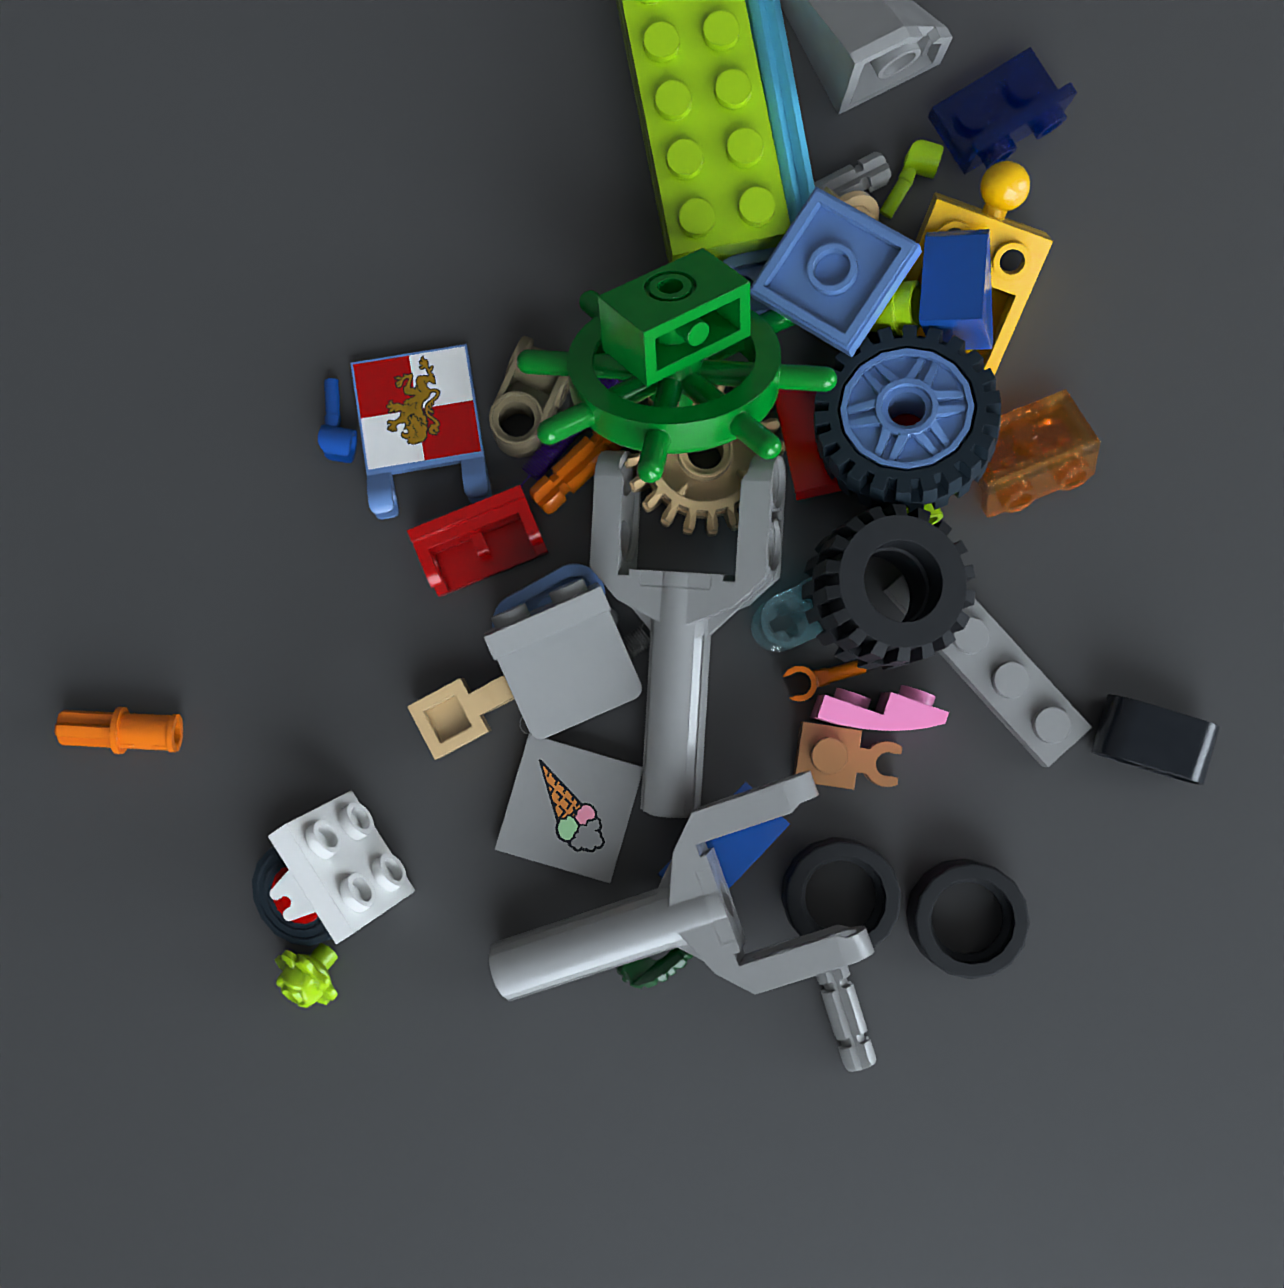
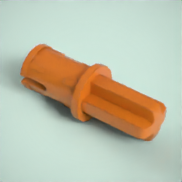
[54,707,183,754]

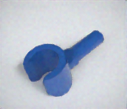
[318,378,358,463]

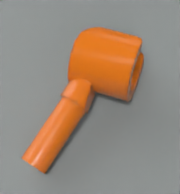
[783,660,866,702]

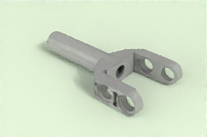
[589,450,786,818]
[489,771,875,1001]

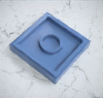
[750,187,922,357]

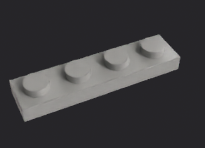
[883,574,1092,767]

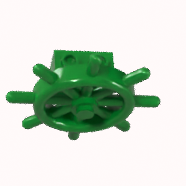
[517,248,837,483]

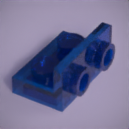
[927,47,1078,175]

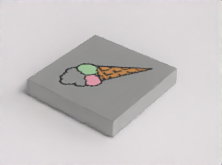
[495,734,643,883]

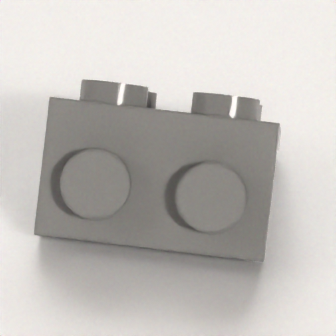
[484,578,642,739]

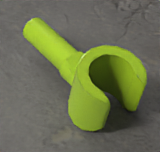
[879,139,944,219]

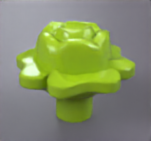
[275,943,338,1008]

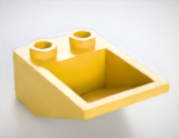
[906,161,1053,375]

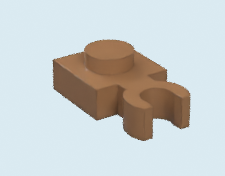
[793,722,903,790]

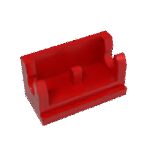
[407,485,549,597]

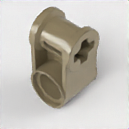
[489,335,570,458]

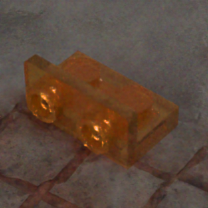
[977,389,1101,518]

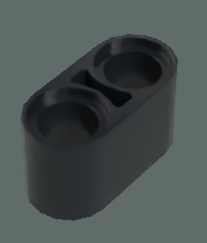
[1091,694,1220,785]

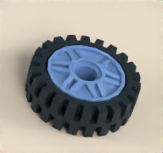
[814,325,1001,513]

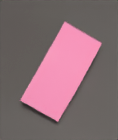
[810,685,949,731]

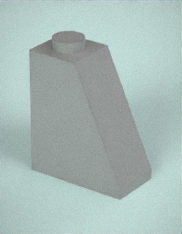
[780,0,953,115]

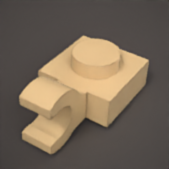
[407,675,514,760]

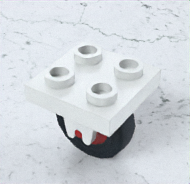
[252,790,415,946]

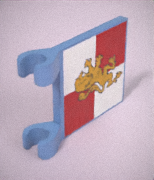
[350,344,492,520]

